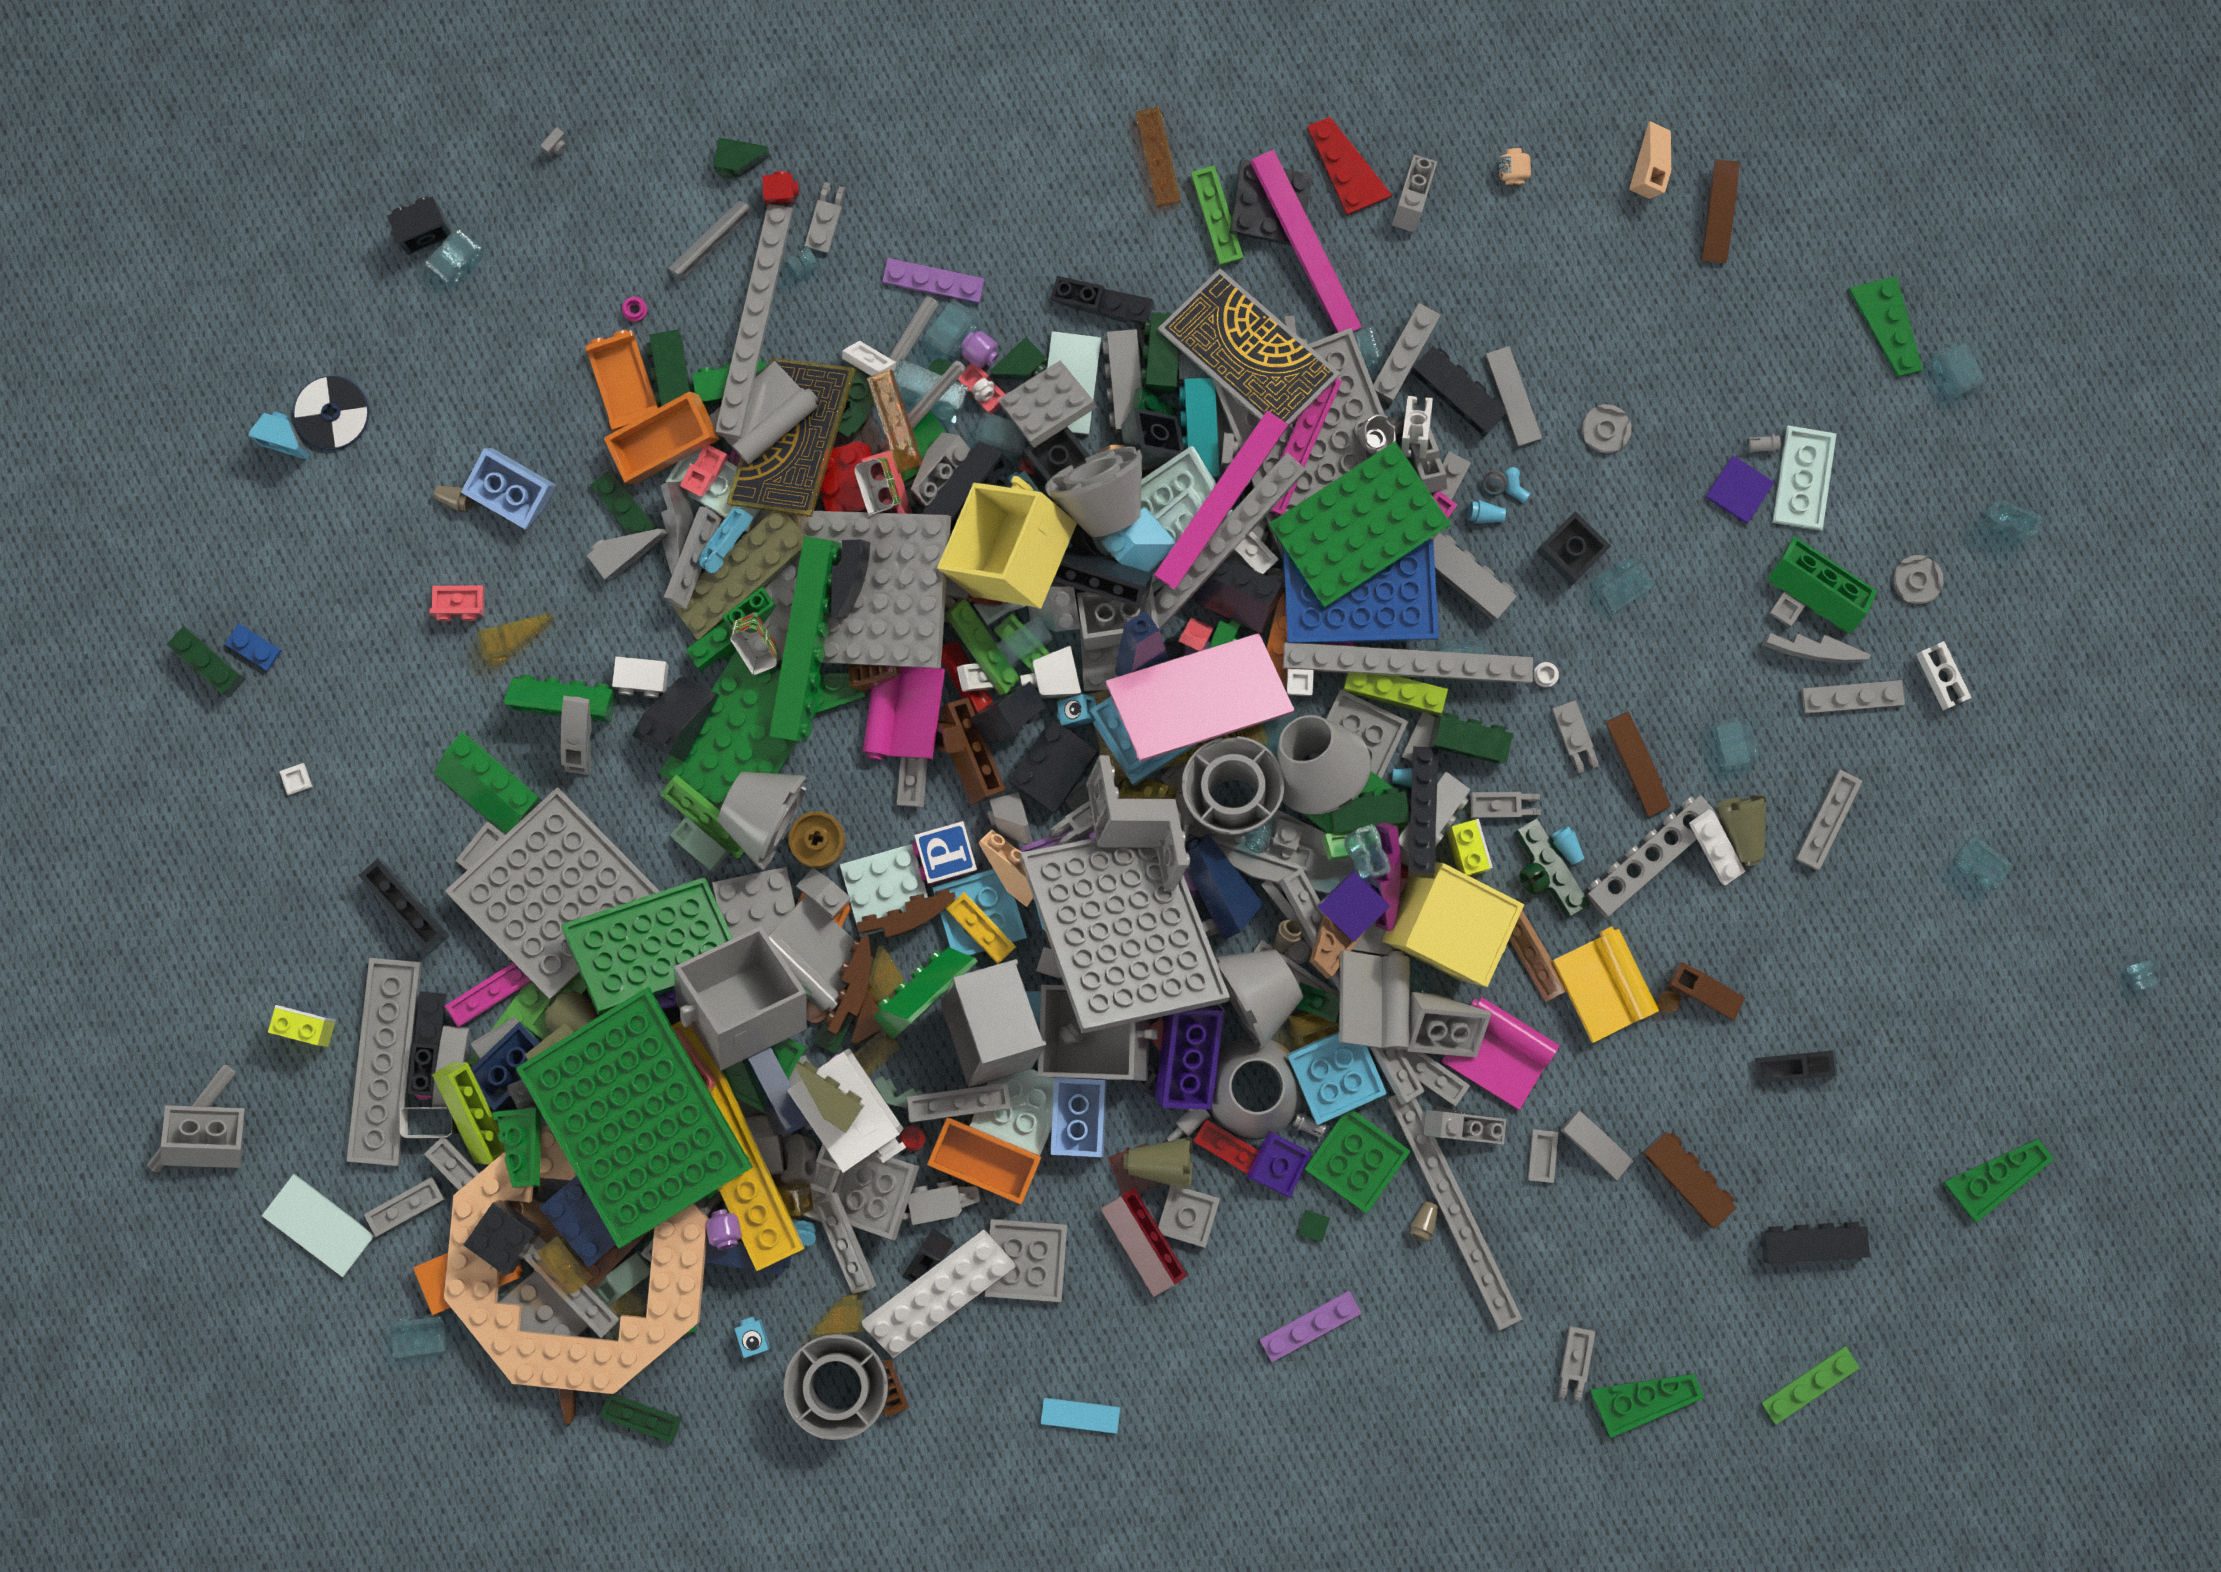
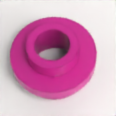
[622,297,647,322]

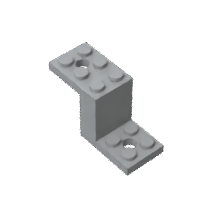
[1086,755,1190,891]

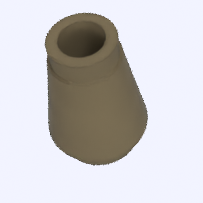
[433,485,473,512]
[1272,919,1302,953]
[1410,1201,1439,1241]

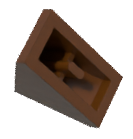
[851,993,884,1044]

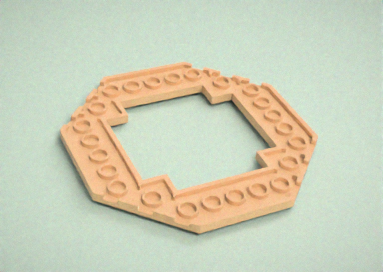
[444,1125,709,1394]

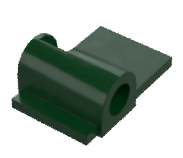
[832,365,886,439]

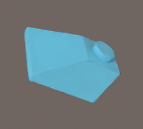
[1102,507,1176,573]

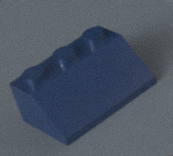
[471,1022,541,1112]

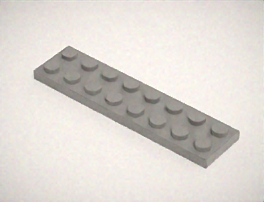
[347,958,422,1166]

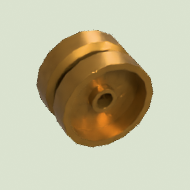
[789,811,846,869]

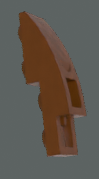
[857,889,956,939]
[825,934,871,1036]

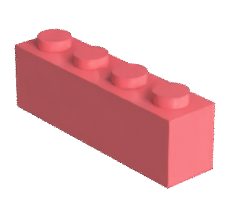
[861,450,913,514]

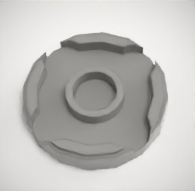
[1582,404,1632,454]
[1893,555,1944,605]

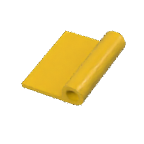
[1552,926,1659,1043]

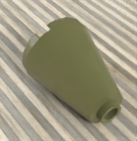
[1716,795,1767,866]
[545,991,599,1034]
[1124,1138,1193,1189]

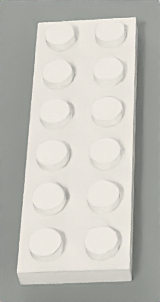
[861,1230,1015,1358]

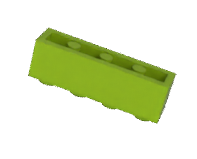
[1343,673,1448,717]
[432,1062,505,1165]

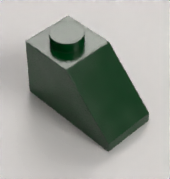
[713,137,769,179]
[990,337,1047,380]

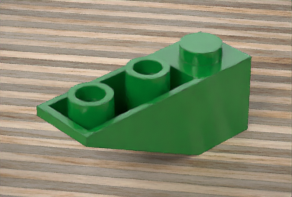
[692,360,768,406]

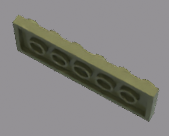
[670,506,806,640]

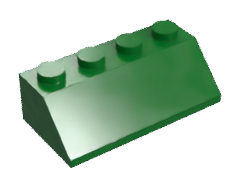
[1767,536,1877,635]
[504,675,616,722]
[433,732,542,835]
[873,947,978,1039]

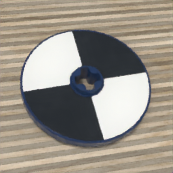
[293,376,369,450]

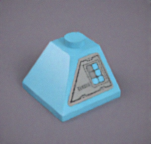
[248,412,309,460]

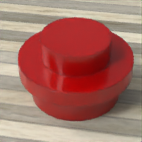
[900,1126,925,1151]

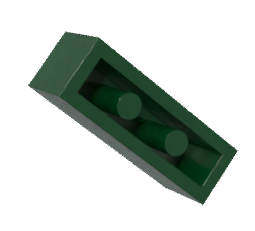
[1141,312,1179,394]
[646,329,691,406]
[166,626,246,697]
[1429,713,1513,764]
[1329,788,1410,833]

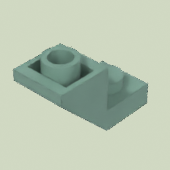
[670,817,729,872]
[874,1076,923,1108]
[593,1251,651,1307]

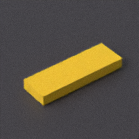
[946,892,1016,964]

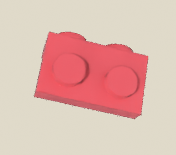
[429,586,484,621]

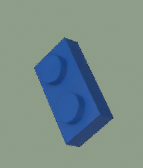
[225,623,282,671]

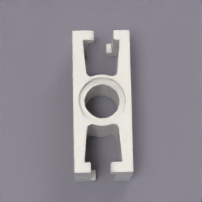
[1402,396,1433,458]
[1916,641,1971,711]

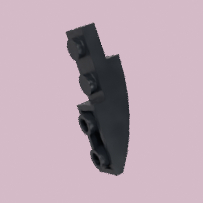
[1050,276,1154,325]
[408,991,447,1096]

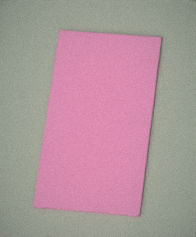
[1106,633,1294,761]

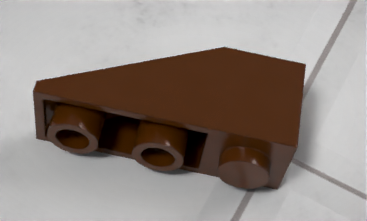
[1666,962,1745,1020]

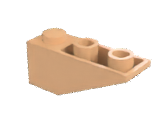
[1629,121,1671,199]
[979,830,1034,907]

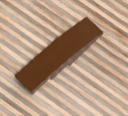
[1701,159,1740,263]
[1605,711,1671,817]

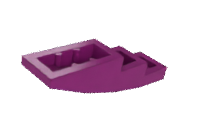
[1367,822,1401,931]

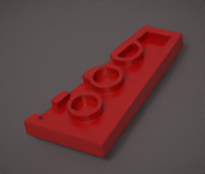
[1307,117,1392,216]

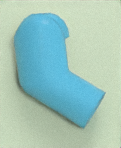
[1504,467,1530,503]

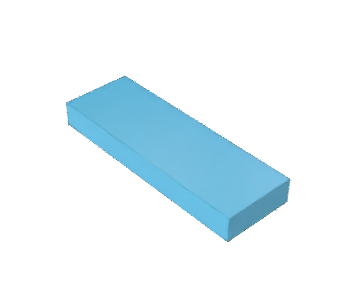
[1090,697,1151,774]
[1041,1398,1120,1433]

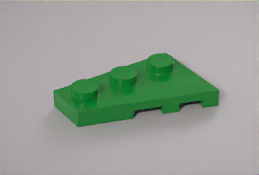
[492,1108,541,1188]

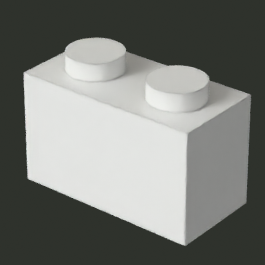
[612,657,668,698]

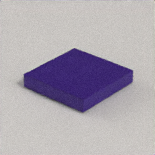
[1705,455,1774,524]
[1317,870,1390,942]
[1247,1131,1312,1198]

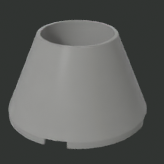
[1045,447,1142,537]
[1275,715,1371,814]
[1182,736,1284,834]
[718,772,808,869]
[1215,950,1303,1049]
[1209,1037,1304,1138]
[784,1334,888,1440]

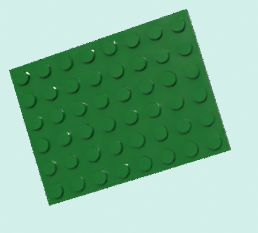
[516,987,753,1249]

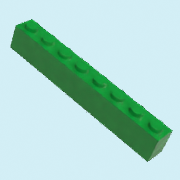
[769,536,842,743]

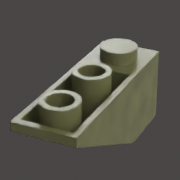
[795,1061,865,1133]

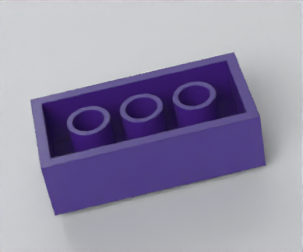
[1155,1004,1224,1110]

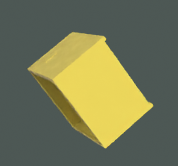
[937,476,1077,609]
[1381,862,1524,987]

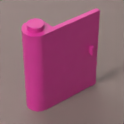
[862,666,945,760]
[1441,997,1559,1110]

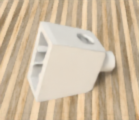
[1020,646,1081,698]

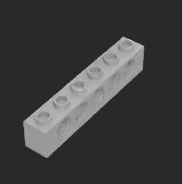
[1585,795,1721,918]

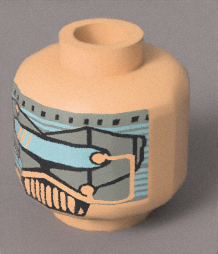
[1499,148,1531,185]

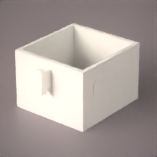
[787,1049,906,1173]

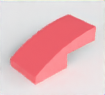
[957,363,1006,416]
[680,445,729,497]
[1179,617,1214,651]

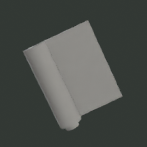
[709,361,818,465]
[768,895,873,1012]
[1339,950,1410,1050]

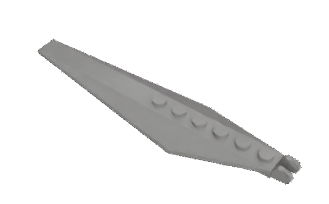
[1186,807,1410,901]

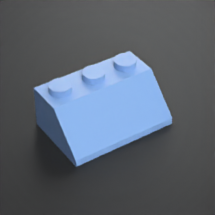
[461,448,557,529]
[1051,1078,1107,1157]

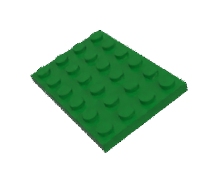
[1269,441,1451,608]
[659,651,825,810]
[561,877,733,1016]

